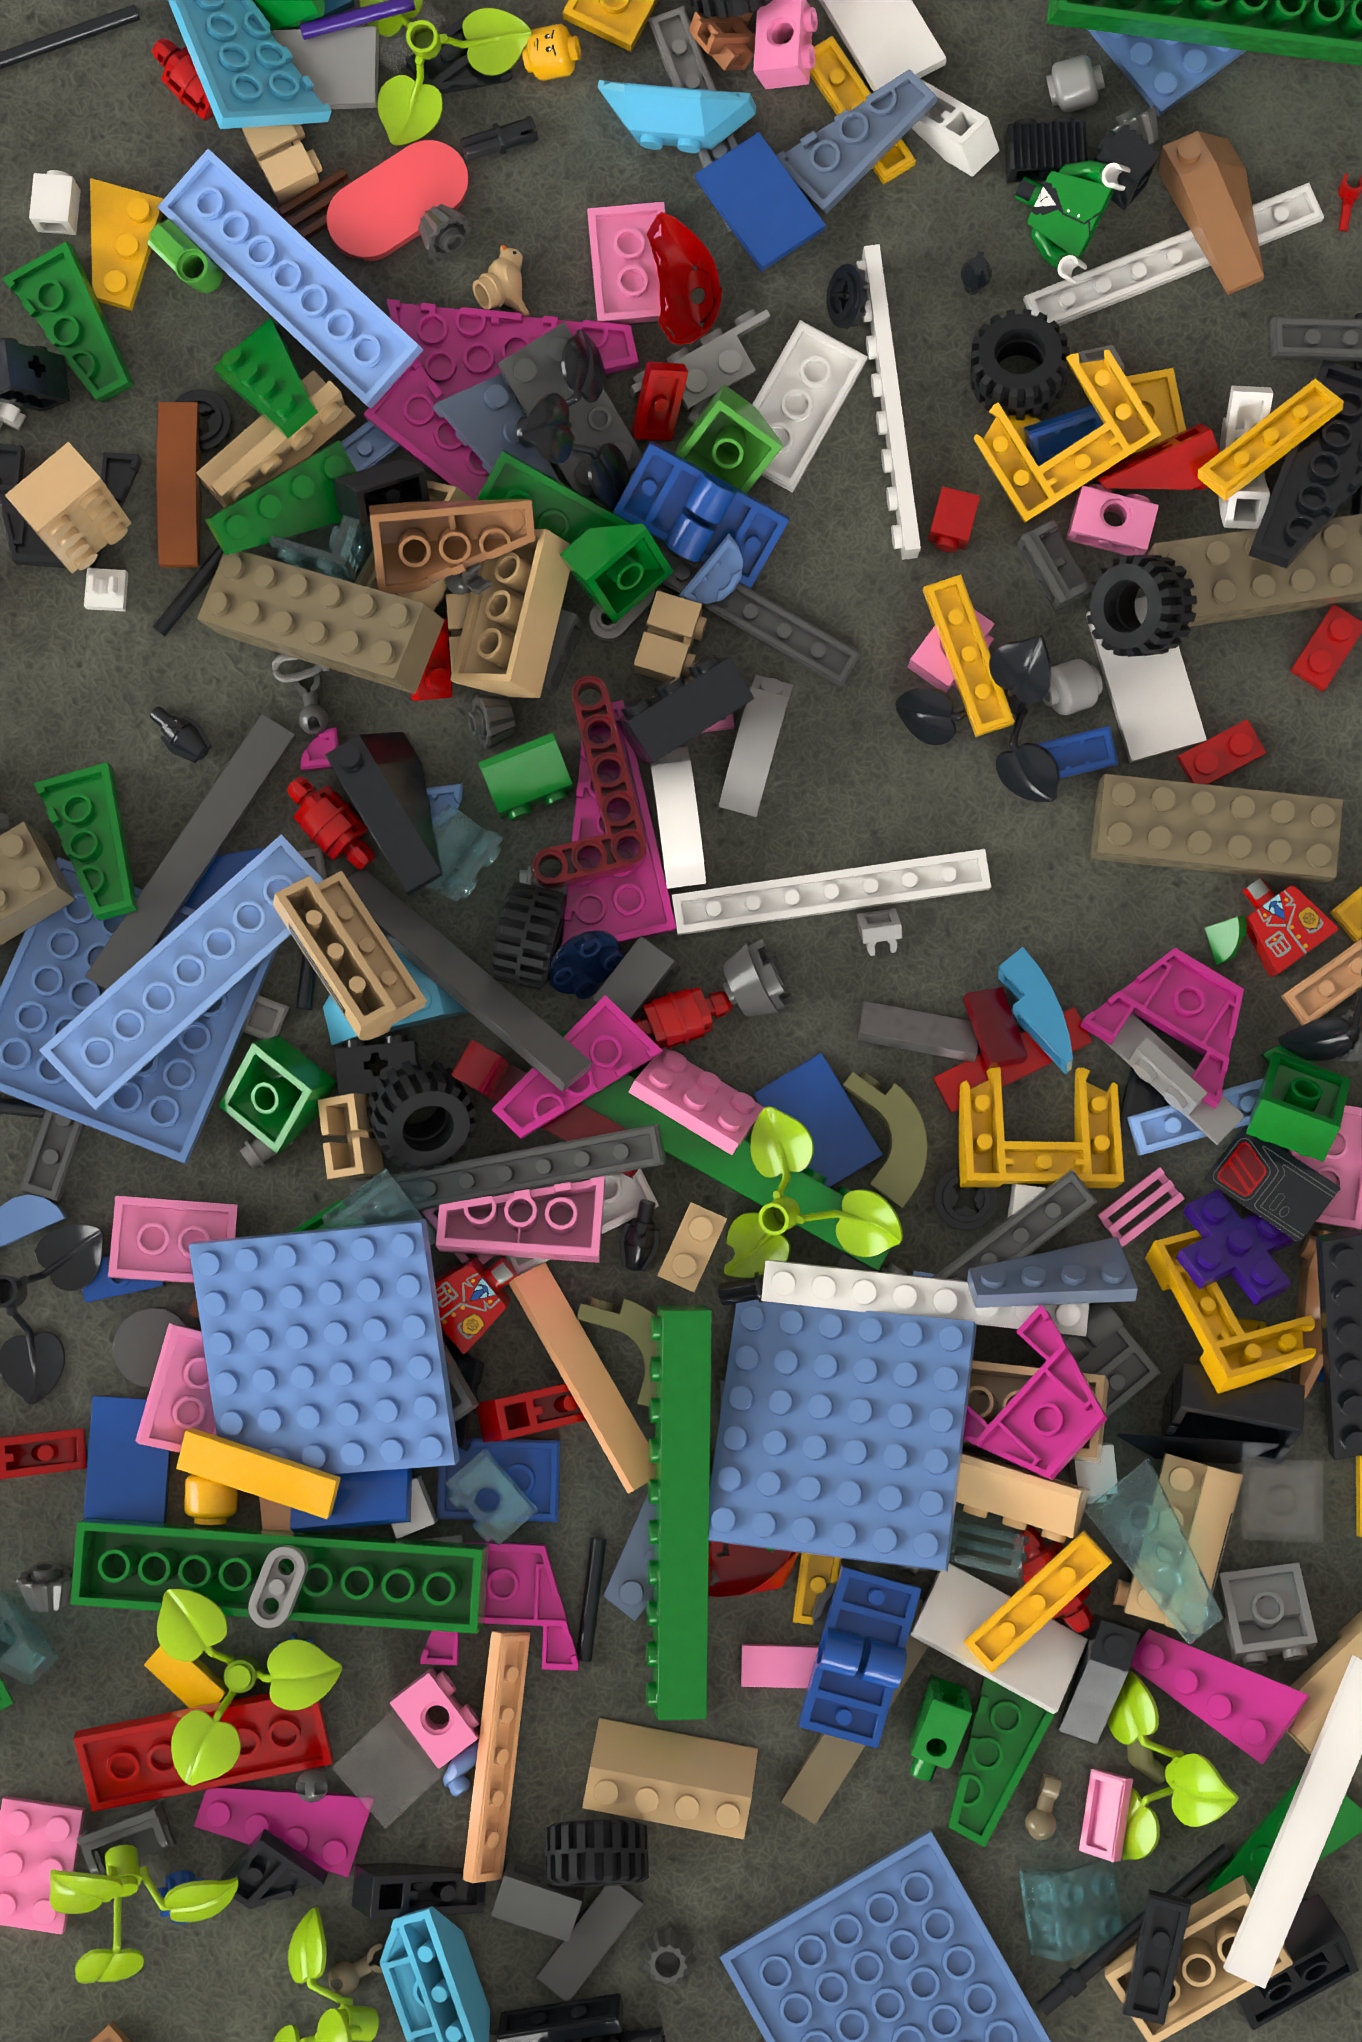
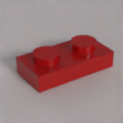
[631,362,688,441]
[1290,604,1362,692]
[411,618,453,701]
[1177,719,1266,785]

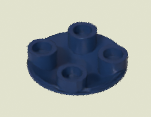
[548,930,624,999]

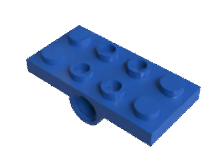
[613,441,789,588]
[798,1565,921,1749]

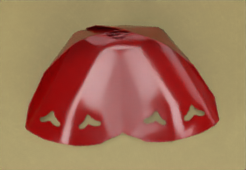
[646,212,723,345]
[708,1541,799,1598]

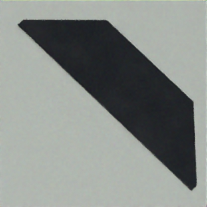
[1117,1433,1279,1464]

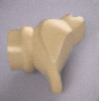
[473,245,530,317]

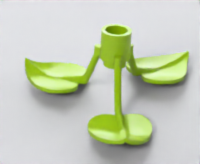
[359,0,532,146]
[724,1106,903,1278]
[157,1588,342,1786]
[1107,1670,1239,1860]
[49,1844,238,1984]
[273,1907,379,2042]

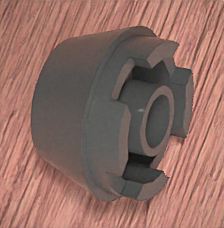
[723,938,794,1017]

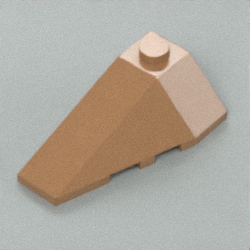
[1158,131,1264,295]
[369,499,535,594]
[1291,1230,1331,1399]

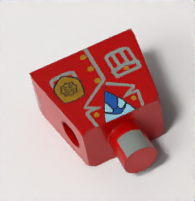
[1242,877,1339,978]
[434,1257,518,1355]

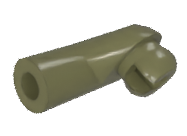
[1127,1733,1167,1785]

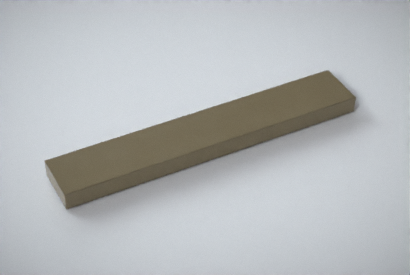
[780,1598,929,1825]

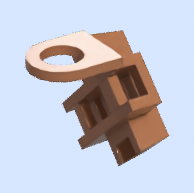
[689,11,756,71]

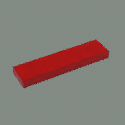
[932,1007,1093,1113]

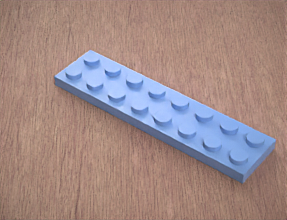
[157,149,423,409]
[39,834,323,1110]

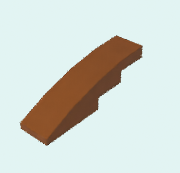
[156,402,202,568]

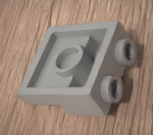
[1217,1562,1318,1667]

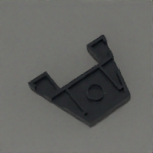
[0,444,142,570]

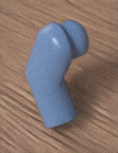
[443,1740,479,1797]

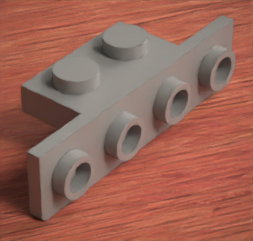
[629,309,770,410]
[1104,1013,1244,1145]

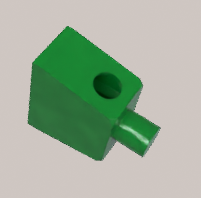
[909,1674,972,1781]

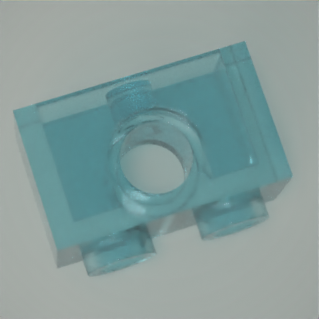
[445,1448,538,1546]

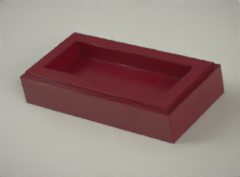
[963,987,1028,1069]

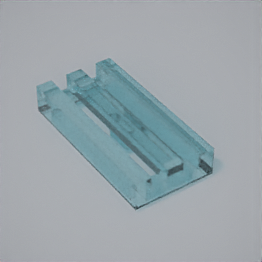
[949,1520,1029,1578]

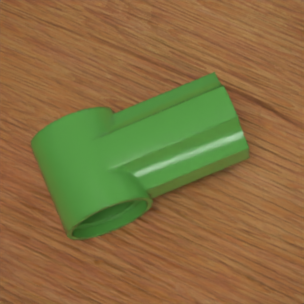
[147,219,223,294]

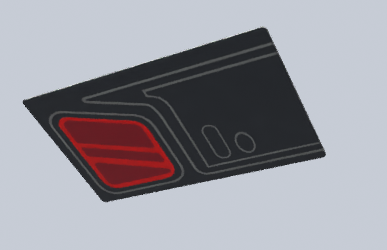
[1205,1125,1340,1242]

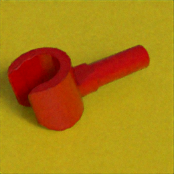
[1338,173,1362,232]

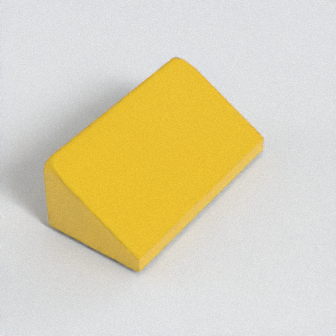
[144,1646,230,1708]

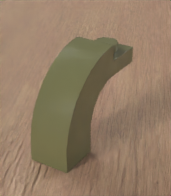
[842,1071,928,1208]
[576,1297,657,1407]

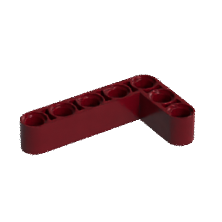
[532,675,646,889]
[451,1040,638,1179]

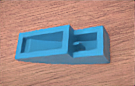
[998,947,1073,1075]

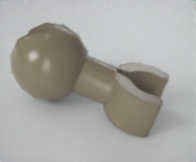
[1025,1773,1062,1841]
[328,1941,383,1995]

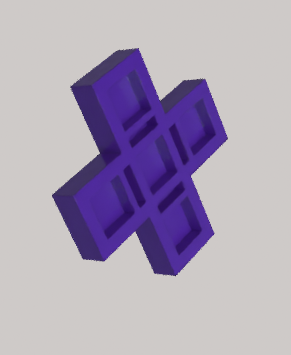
[1176,1190,1294,1306]

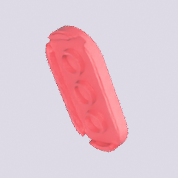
[326,140,468,261]

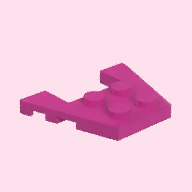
[1080,948,1244,1109]
[963,1305,1108,1480]
[420,1540,580,1671]

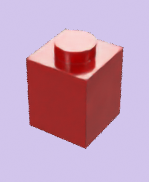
[927,486,980,553]

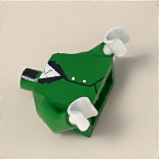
[1014,160,1131,284]

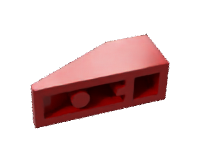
[1095,423,1220,490]
[477,1383,586,1443]
[0,1428,87,1480]

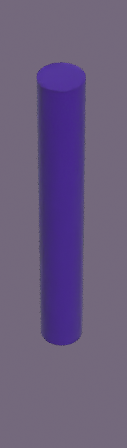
[299,0,416,40]

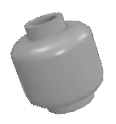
[1046,55,1105,113]
[1043,659,1103,715]

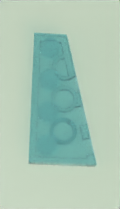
[1084,1459,1223,1645]

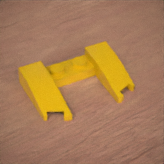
[973,350,1161,523]
[959,1067,1124,1189]
[1145,1230,1316,1394]

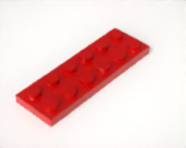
[73,1693,334,1812]

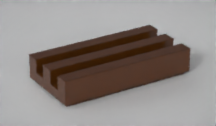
[278,168,352,240]

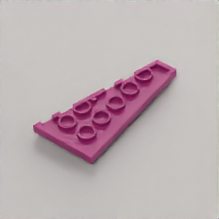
[386,299,639,398]
[561,700,677,946]

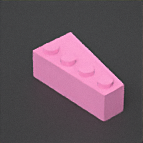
[436,1176,605,1263]

